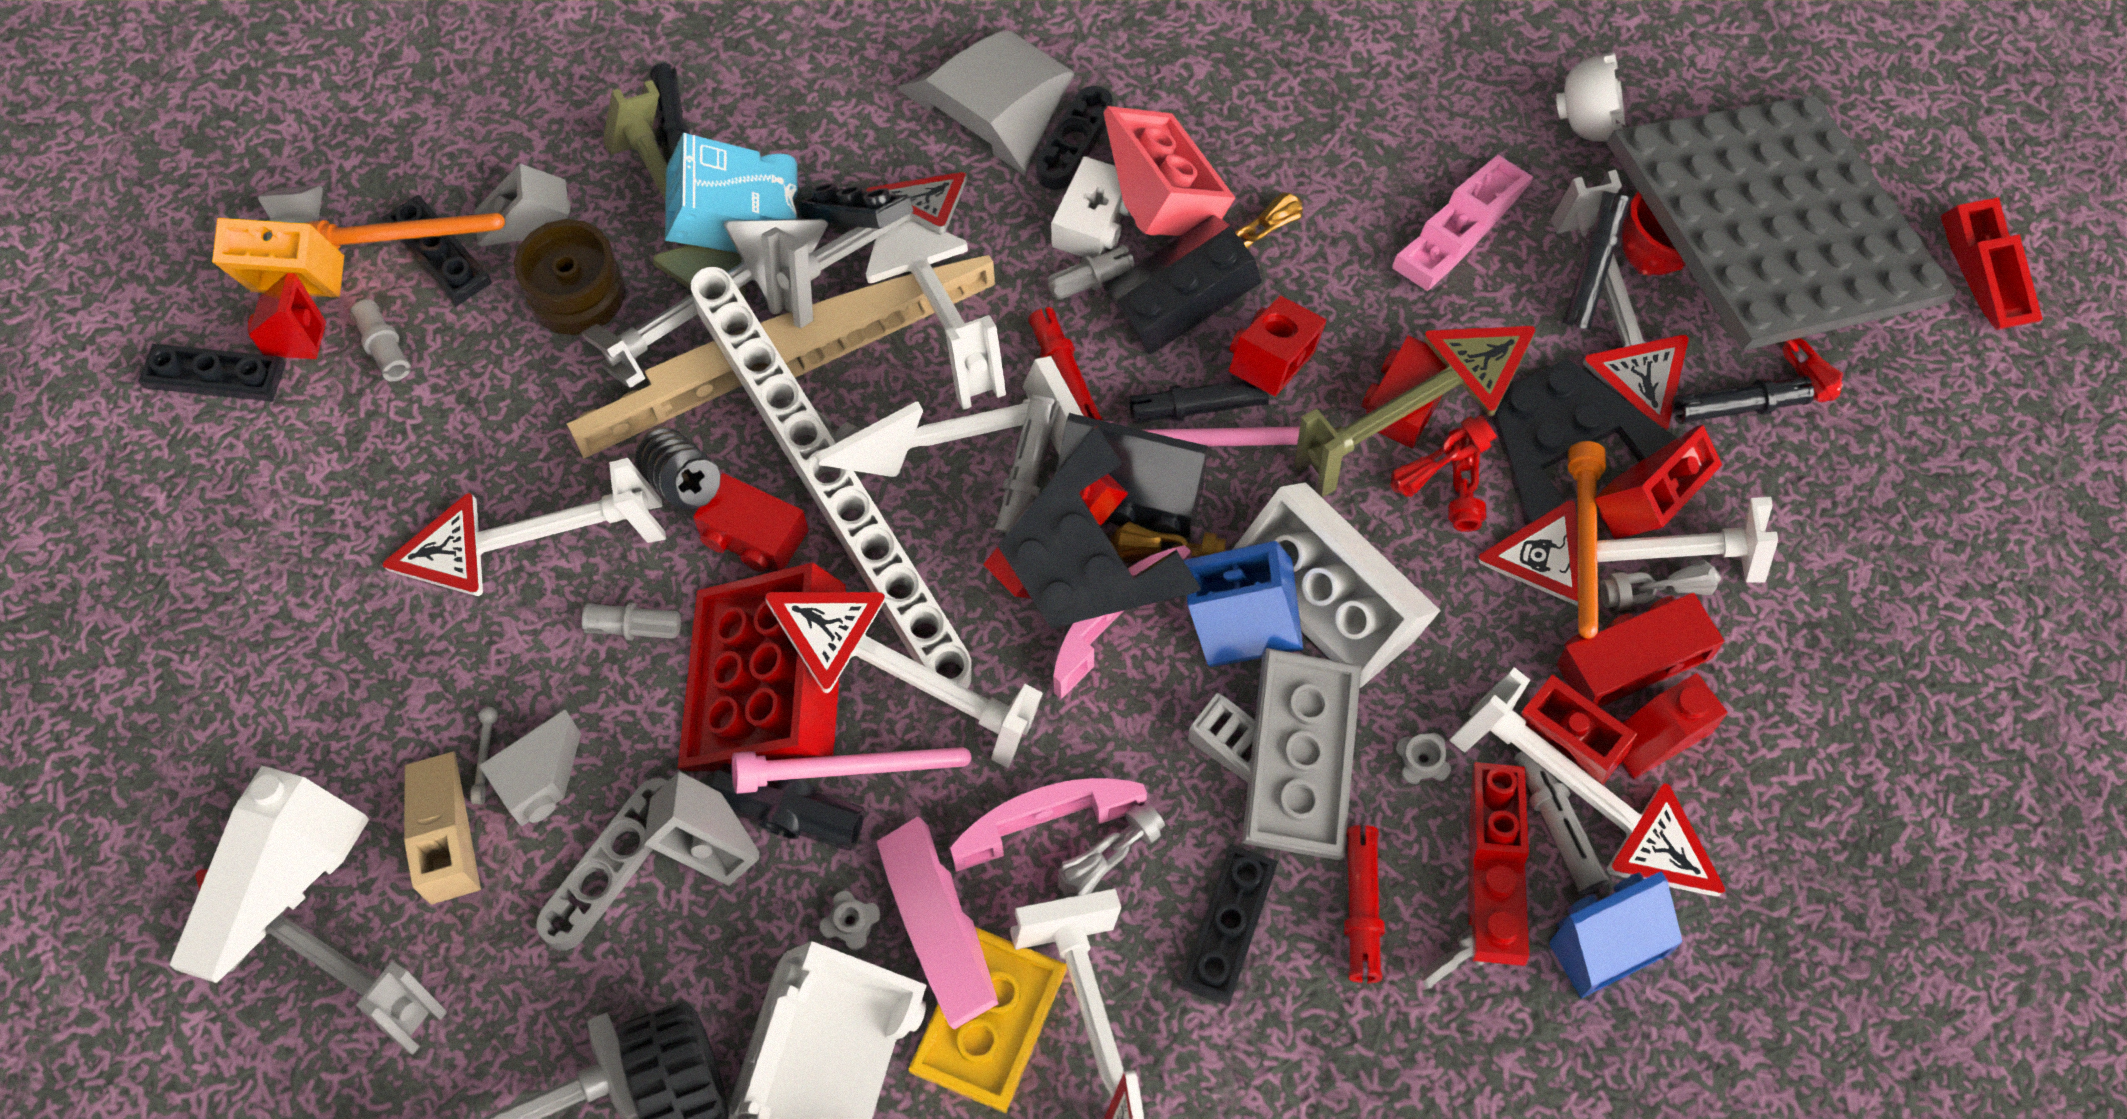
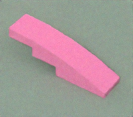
[1392,155,1533,291]
[876,816,999,1029]

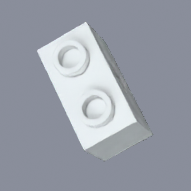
[1051,156,1131,258]

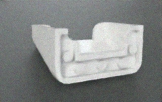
[728,941,926,1119]

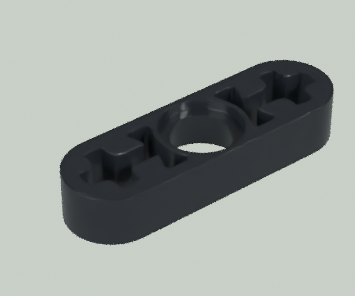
[1036,86,1113,190]

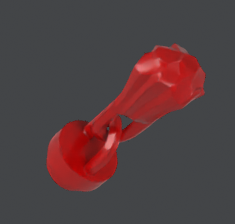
[1782,338,1843,403]
[1390,414,1497,497]
[1448,425,1486,532]

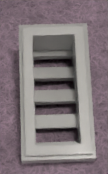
[1188,693,1255,783]

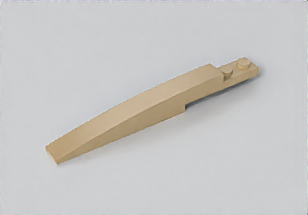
[567,255,995,459]

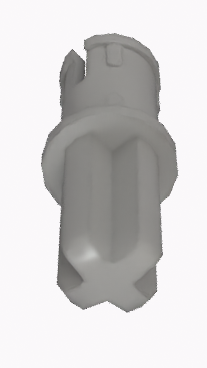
[1047,245,1135,300]
[582,602,681,640]

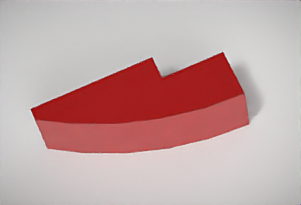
[1940,197,2043,330]

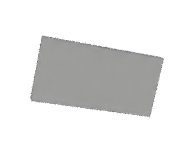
[1242,648,1361,860]

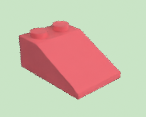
[1104,106,1235,236]

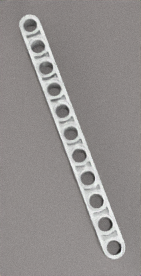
[691,267,971,689]

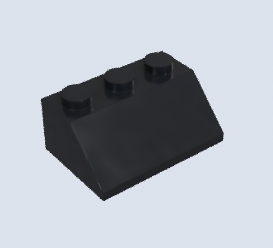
[1103,215,1262,355]
[1056,413,1208,538]

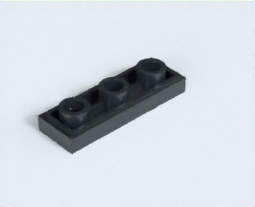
[798,183,914,229]
[382,194,492,307]
[138,344,286,402]
[1180,844,1278,1007]

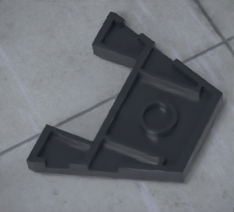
[1492,359,1677,526]
[998,425,1201,629]

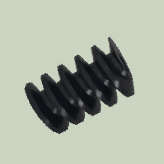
[635,427,720,510]

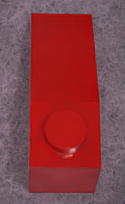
[1594,425,1722,539]

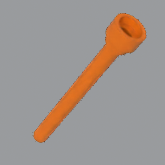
[304,213,505,249]
[1568,441,1606,638]

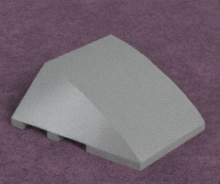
[898,31,1074,175]

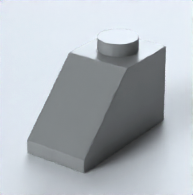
[475,163,570,246]
[479,709,581,827]
[644,771,759,886]

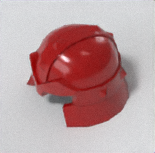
[1622,191,1686,276]

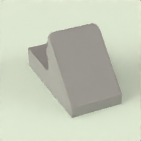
[258,185,323,241]

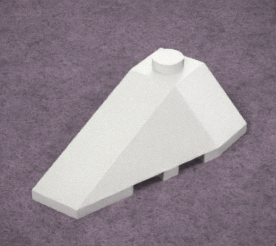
[170,766,369,983]

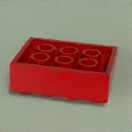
[677,562,846,772]

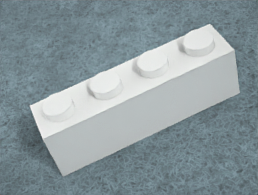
[1232,482,1441,688]

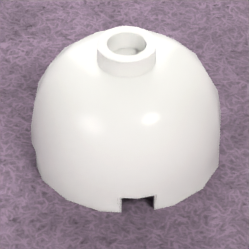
[1556,52,1625,142]

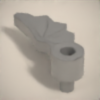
[1420,930,1485,989]

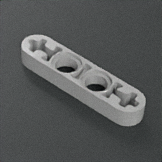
[536,778,668,950]

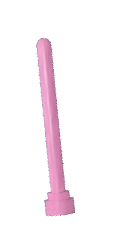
[1106,421,1300,447]
[732,747,972,793]

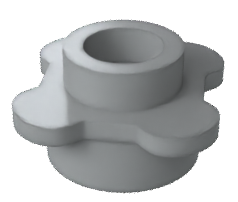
[1396,733,1451,784]
[820,891,880,950]

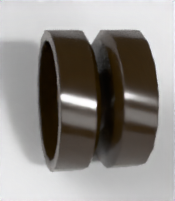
[513,219,626,335]

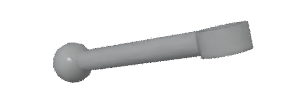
[471,706,498,804]

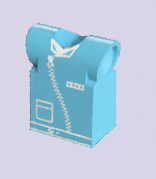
[665,133,798,253]

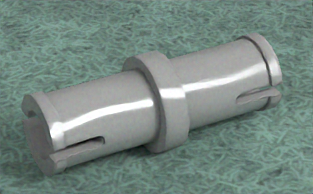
[350,299,411,381]

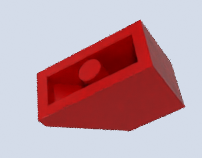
[248,273,326,359]
[1621,673,1728,780]

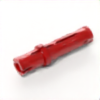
[1028,307,1104,421]
[1344,825,1385,983]

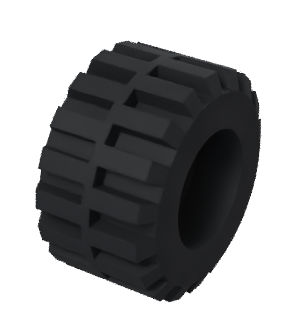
[619,1000,729,1119]

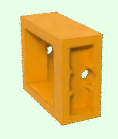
[212,218,344,297]

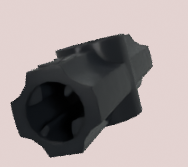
[711,763,866,851]

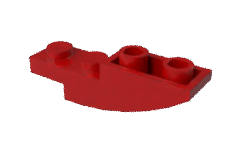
[1468,762,1530,966]

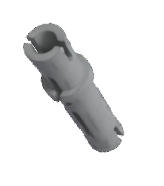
[994,394,1060,534]
[1514,751,1610,895]

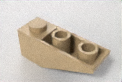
[404,751,481,905]

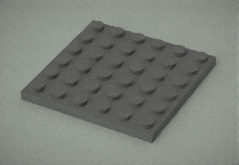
[1606,95,1957,351]

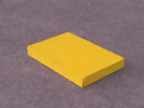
[908,927,1067,1113]

